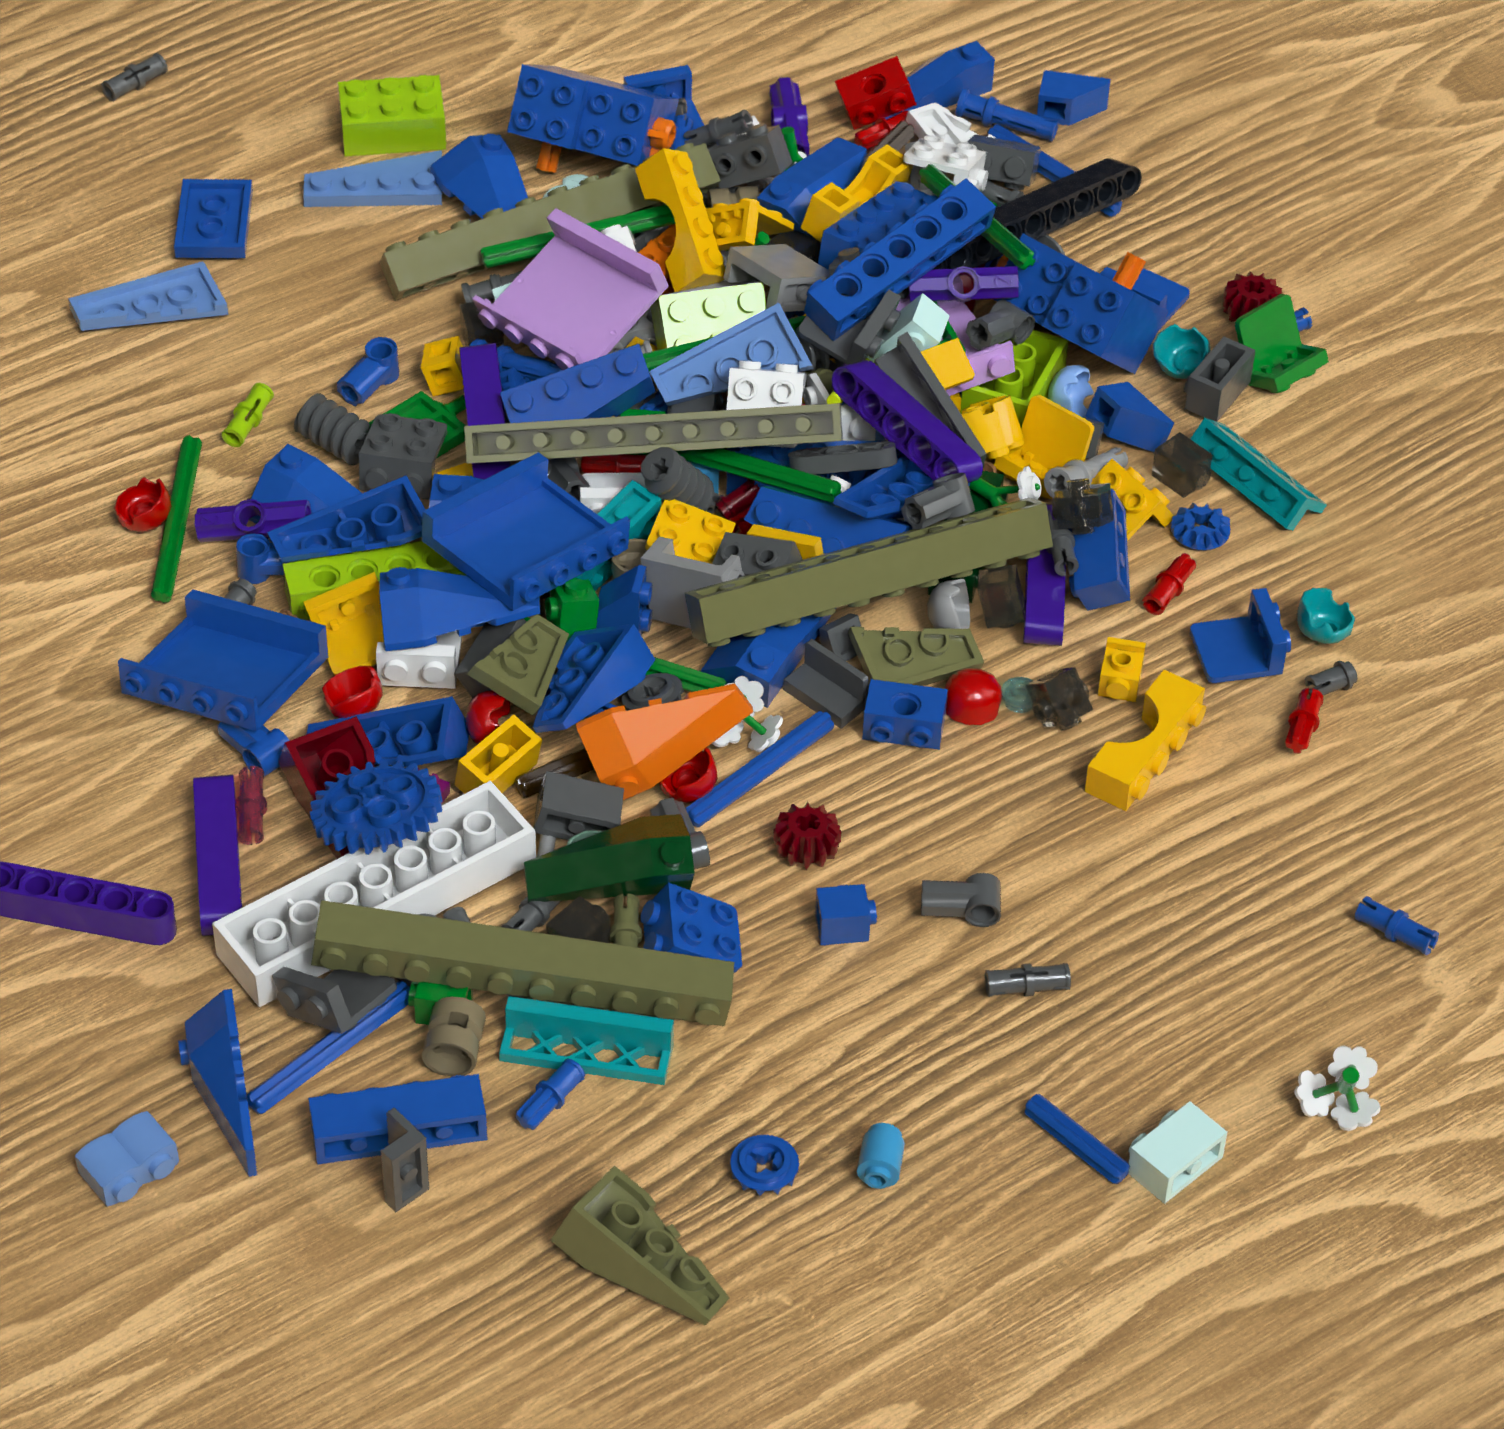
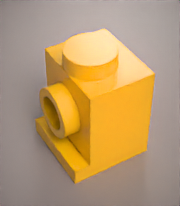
[421,336,464,397]
[1098,637,1146,702]

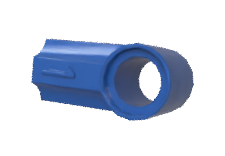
[337,337,400,407]
[236,533,311,584]
[218,722,290,779]

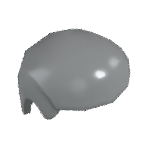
[927,579,970,629]

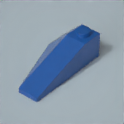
[871,41,995,125]
[429,134,528,219]
[757,137,867,251]
[249,444,362,524]
[833,455,970,518]
[267,475,426,563]
[379,567,540,651]
[306,696,469,767]

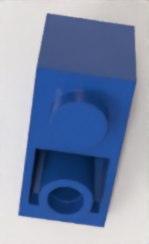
[1037,70,1111,126]
[1085,382,1174,453]
[596,565,652,636]

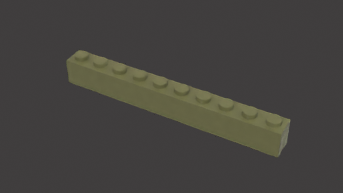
[379,143,721,301]
[464,403,843,464]
[685,497,1053,647]
[311,900,734,1026]

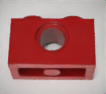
[835,56,916,130]

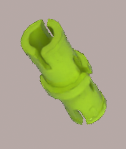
[222,383,274,447]

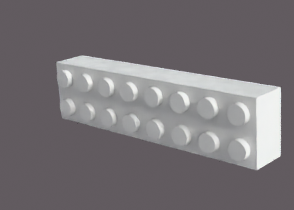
[212,781,536,1007]

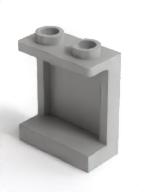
[724,244,830,312]
[641,536,745,628]

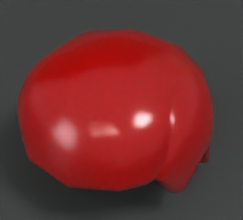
[114,477,172,532]
[322,665,383,718]
[944,668,1002,725]
[465,690,510,745]
[659,747,718,803]

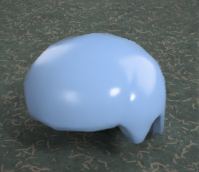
[1048,365,1094,418]

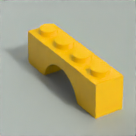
[801,144,913,242]
[635,148,725,292]
[1085,670,1206,811]

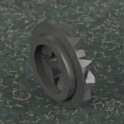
[622,673,684,710]

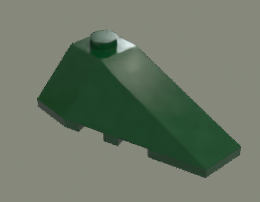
[524,814,695,903]

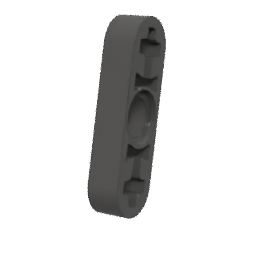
[788,441,897,475]

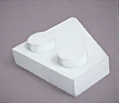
[905,102,995,145]

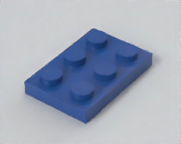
[174,179,253,259]

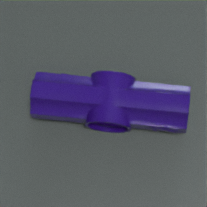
[769,77,810,156]
[909,266,1019,302]
[195,499,312,543]

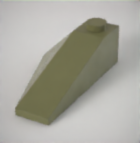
[551,1166,729,1326]

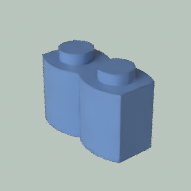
[75,1111,179,1206]

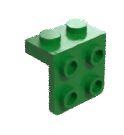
[1235,294,1329,393]

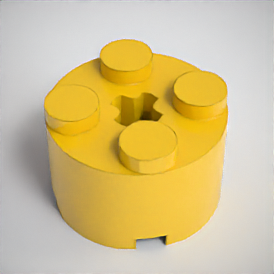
[958,395,1025,459]

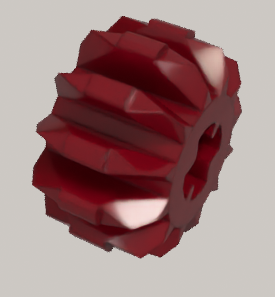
[1222,271,1282,322]
[773,801,842,870]

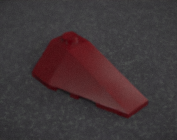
[279,716,375,859]

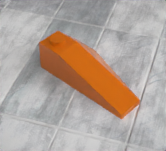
[576,684,753,800]

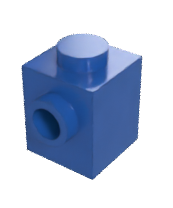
[815,884,877,945]

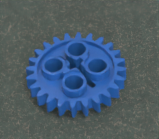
[310,760,443,855]

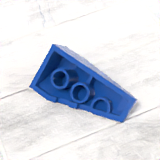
[701,608,836,708]
[533,623,656,733]
[178,989,257,1177]

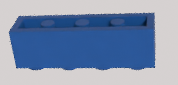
[308,1074,487,1165]

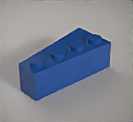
[500,344,656,423]
[744,486,913,554]

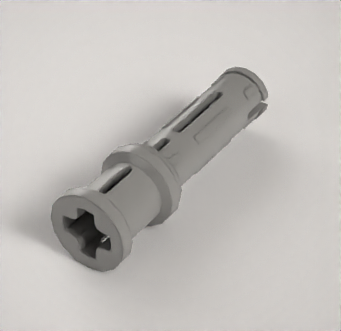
[1044,447,1128,500]

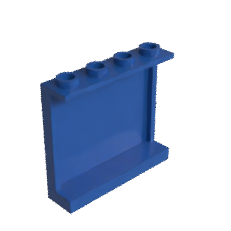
[422,452,630,610]
[118,589,328,732]

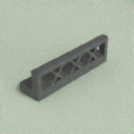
[874,332,987,467]

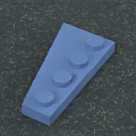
[303,150,442,207]
[68,261,228,331]
[649,303,814,406]

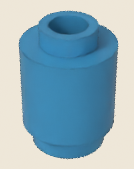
[857,1123,905,1189]

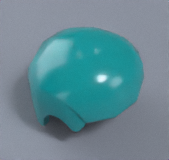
[1153,324,1211,379]
[1296,588,1355,644]

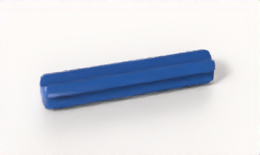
[1024,1094,1130,1184]

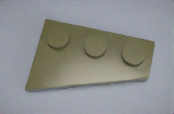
[467,614,569,715]
[848,627,984,686]

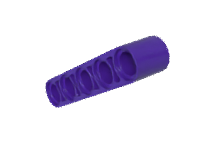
[459,343,511,480]
[832,360,983,483]
[1023,504,1068,646]
[193,774,242,936]
[0,862,177,945]

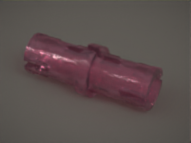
[235,766,267,845]

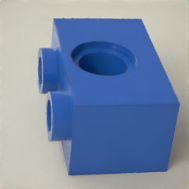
[862,679,948,750]

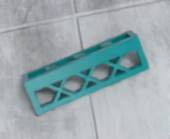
[1184,418,1327,531]
[547,480,662,595]
[499,996,674,1085]

